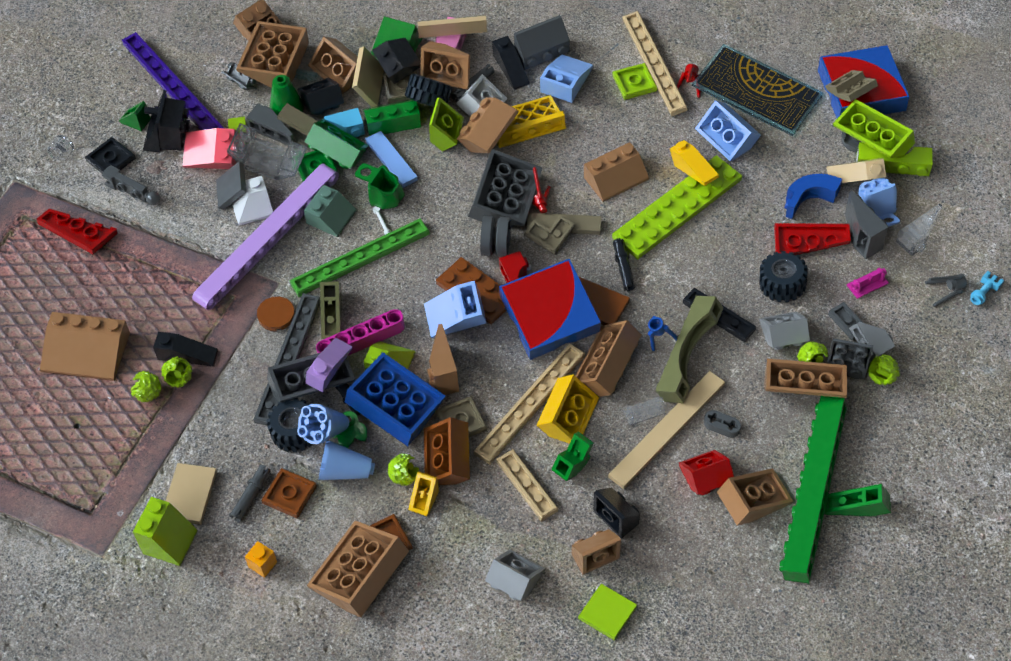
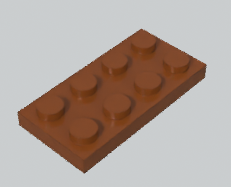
[436,257,507,325]

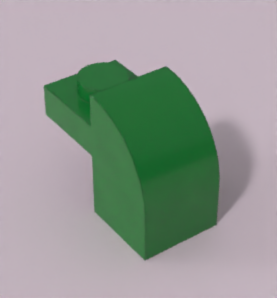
[551,432,594,481]

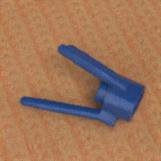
[648,316,678,351]

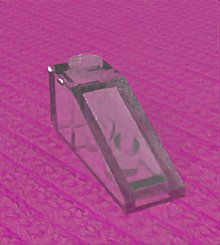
[896,204,942,256]

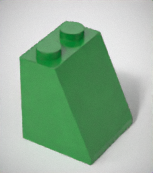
[371,16,423,60]

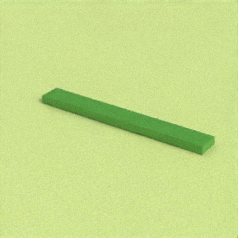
[289,218,429,297]

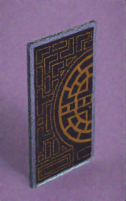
[692,44,823,136]

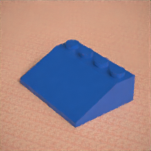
[345,353,446,447]

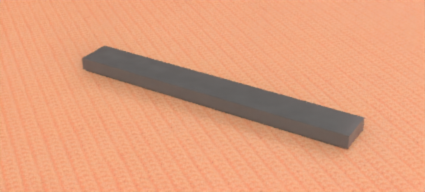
[253,293,320,426]

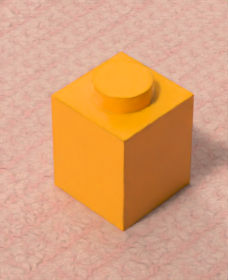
[245,541,277,578]

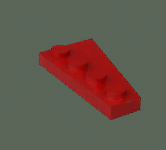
[37,209,118,255]
[774,223,851,255]

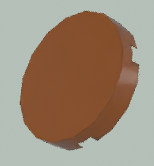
[257,296,295,331]

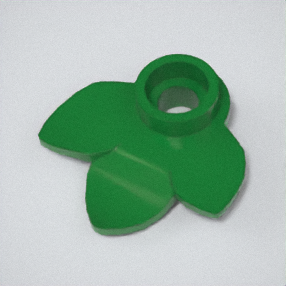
[333,411,367,448]

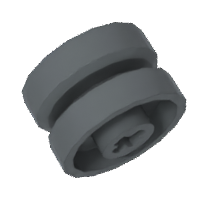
[480,215,511,257]

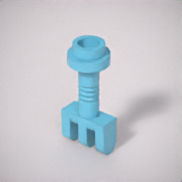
[970,271,1005,305]

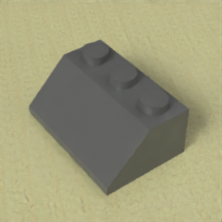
[514,15,570,70]

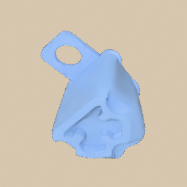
[858,178,900,227]

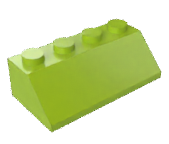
[833,99,915,158]

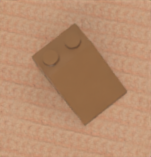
[420,41,470,89]
[427,324,459,395]
[717,468,794,526]

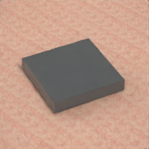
[216,161,246,210]

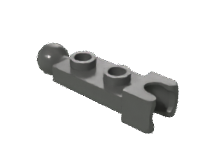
[102,165,160,205]

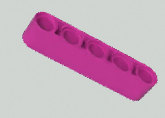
[316,309,405,356]

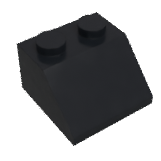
[372,38,421,84]
[297,77,344,115]
[593,487,640,539]

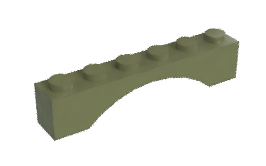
[655,296,723,403]

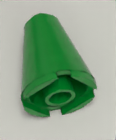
[269,75,304,116]

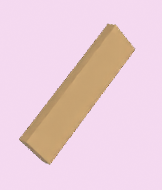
[417,16,487,38]
[496,449,558,522]

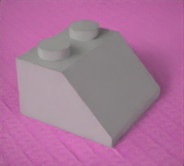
[759,311,810,350]
[485,549,545,601]

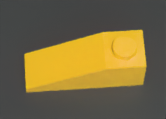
[670,140,719,186]

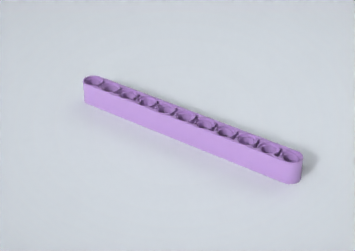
[192,164,339,310]

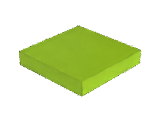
[612,63,657,100]
[578,584,637,641]

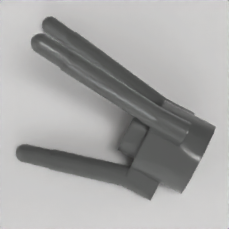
[925,274,967,307]

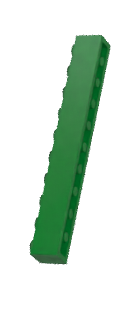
[779,396,847,584]

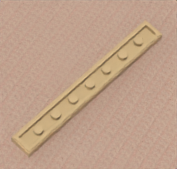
[622,11,688,117]
[474,343,585,465]
[608,371,725,489]

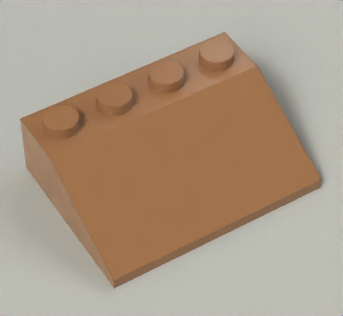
[236,21,309,88]
[40,312,130,381]
[307,521,409,617]

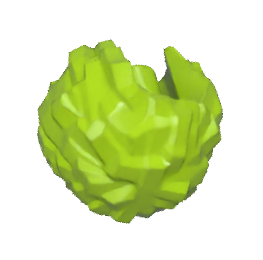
[797,341,828,363]
[867,355,900,385]
[161,356,192,388]
[131,371,161,402]
[388,453,419,486]

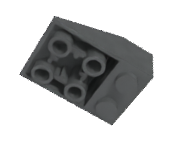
[845,190,888,259]
[827,338,873,379]

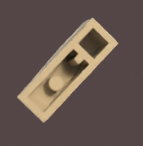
[826,158,886,183]

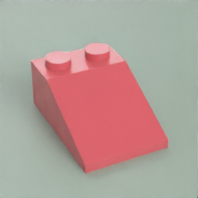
[183,128,239,169]

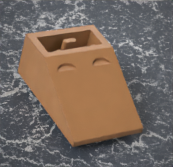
[233,0,282,41]

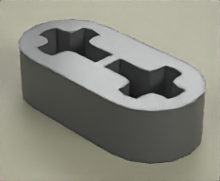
[704,410,741,438]

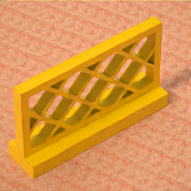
[497,95,566,148]

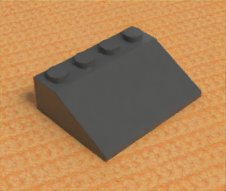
[468,149,542,226]

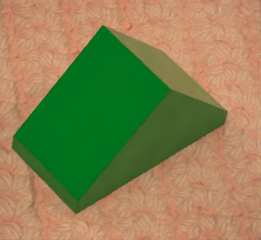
[119,101,150,132]

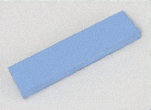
[365,131,418,188]

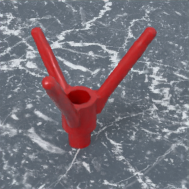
[532,167,551,214]

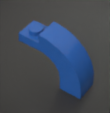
[784,174,842,219]

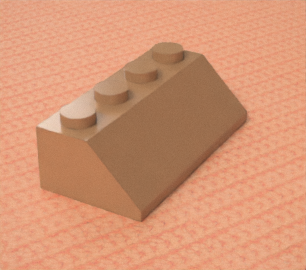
[575,320,642,397]
[764,358,847,398]

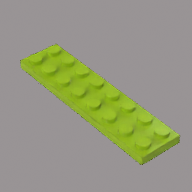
[612,155,742,260]

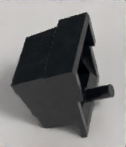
[143,90,190,153]

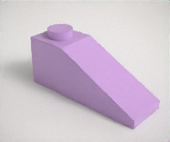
[306,338,353,392]

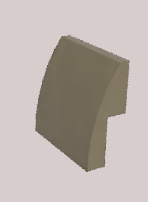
[825,70,878,102]

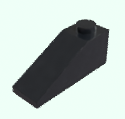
[492,36,530,90]
[153,332,218,366]

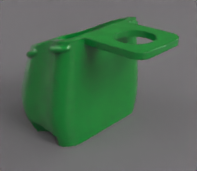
[355,163,405,210]

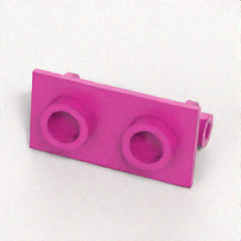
[846,268,889,299]

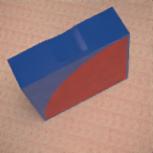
[818,45,909,118]
[499,259,601,360]

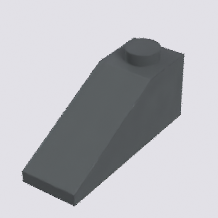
[246,103,295,148]

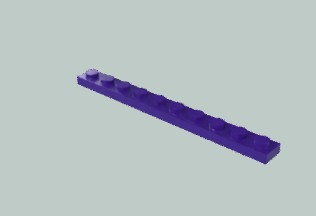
[122,32,225,130]

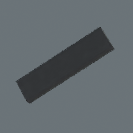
[683,288,756,343]

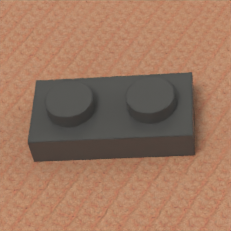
[828,302,863,341]

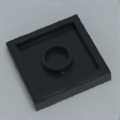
[85,137,136,173]

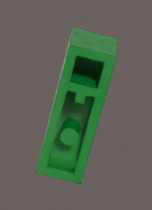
[824,484,891,517]

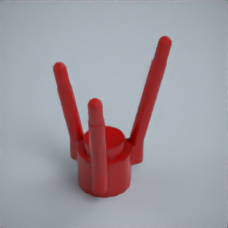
[676,64,701,98]

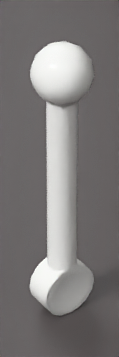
[373,206,391,235]

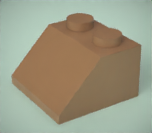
[572,529,621,575]

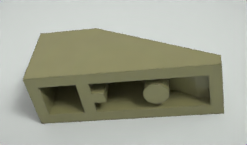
[320,281,342,339]

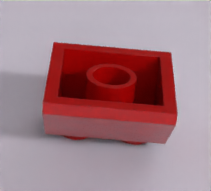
[679,450,734,495]

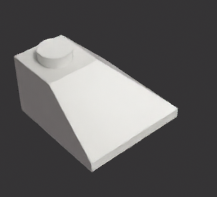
[456,74,507,116]
[232,176,273,226]

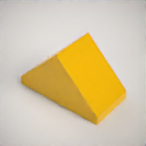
[408,471,439,516]

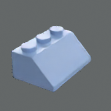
[695,100,761,161]

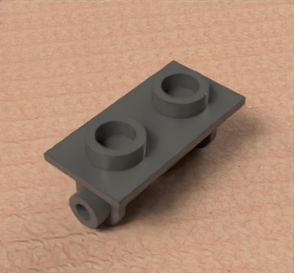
[222,62,257,91]

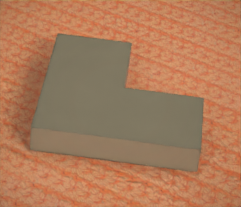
[524,215,575,255]

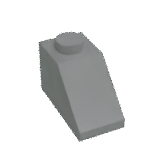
[849,322,895,361]

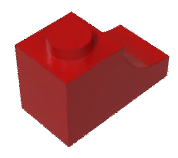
[499,251,529,283]

